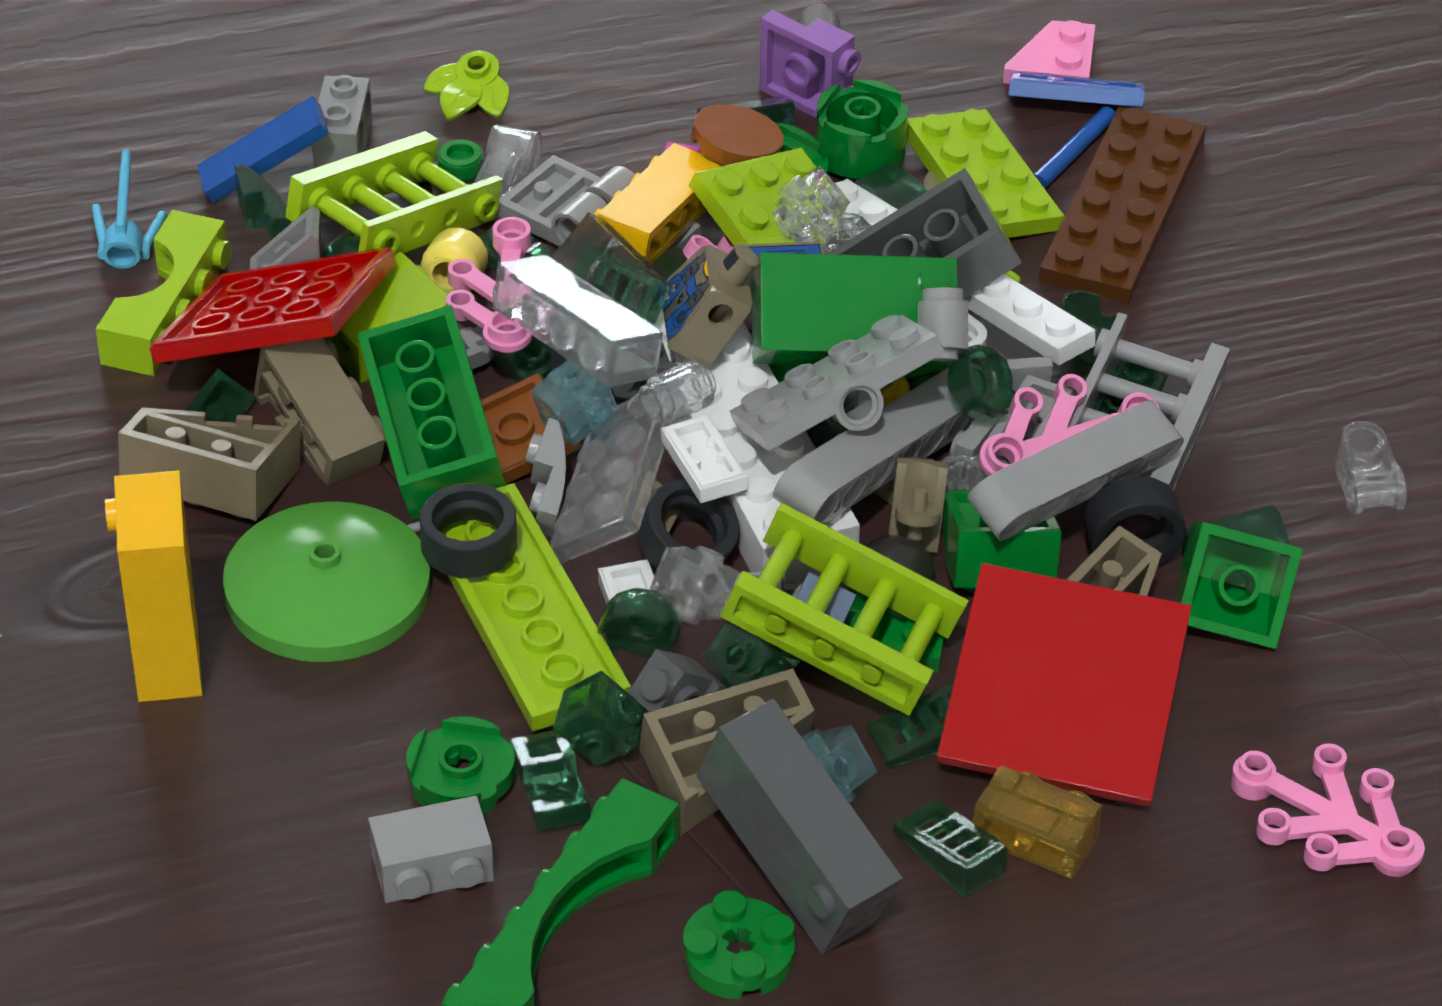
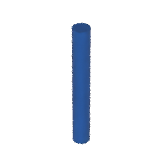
[1034,106,1115,189]

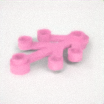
[446,217,573,353]
[978,374,1160,476]
[1231,743,1425,877]

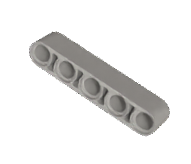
[967,400,1184,541]

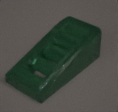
[565,243,672,329]
[867,683,954,768]
[893,799,1008,898]

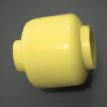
[421,228,488,292]

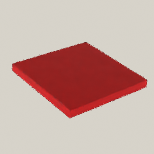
[149,247,396,364]
[937,563,1192,807]

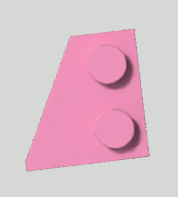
[1003,20,1095,84]

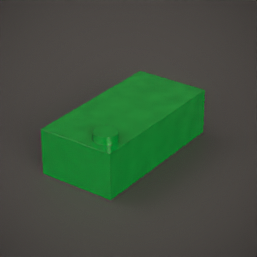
[752,252,959,368]
[357,305,506,521]

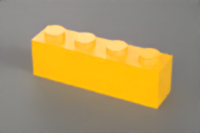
[588,143,722,275]

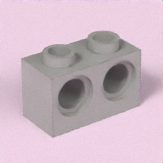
[312,75,373,168]

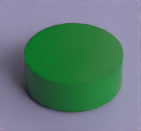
[437,139,484,181]

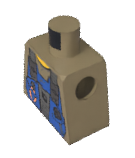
[660,244,759,367]

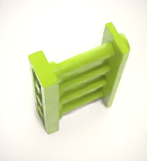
[285,131,503,254]
[720,502,969,716]

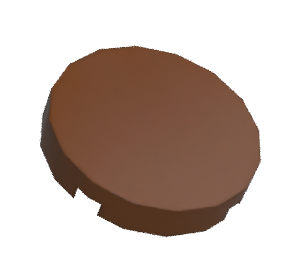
[691,104,784,166]

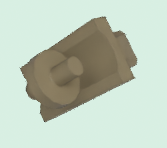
[887,457,948,553]

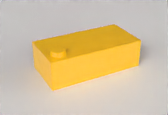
[105,470,202,702]

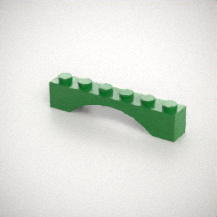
[442,778,679,1006]

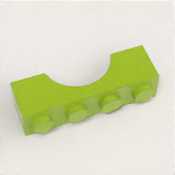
[96,210,232,376]

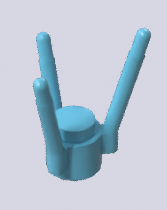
[92,149,167,269]

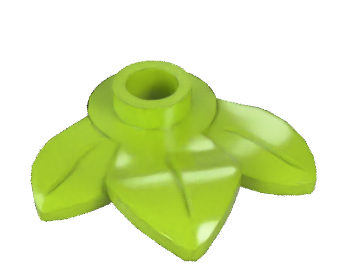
[424,50,510,121]

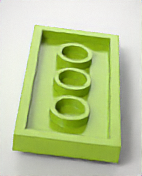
[907,109,1064,238]

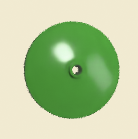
[223,502,431,662]

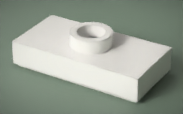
[661,414,748,503]

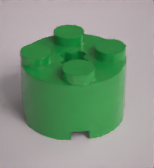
[816,79,908,185]

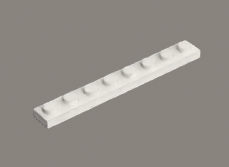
[820,179,1096,365]

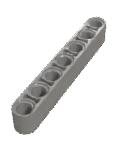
[773,362,999,524]

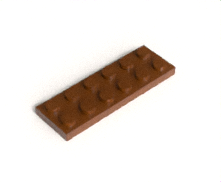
[1039,105,1206,304]

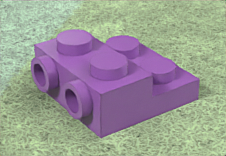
[759,10,861,118]

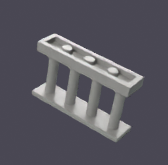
[1067,312,1230,520]

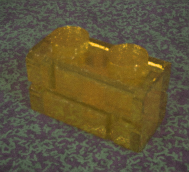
[972,765,1102,879]

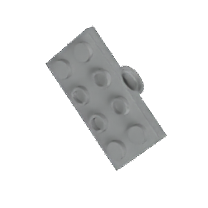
[497,155,701,285]
[729,315,945,451]

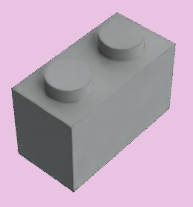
[368,796,494,903]

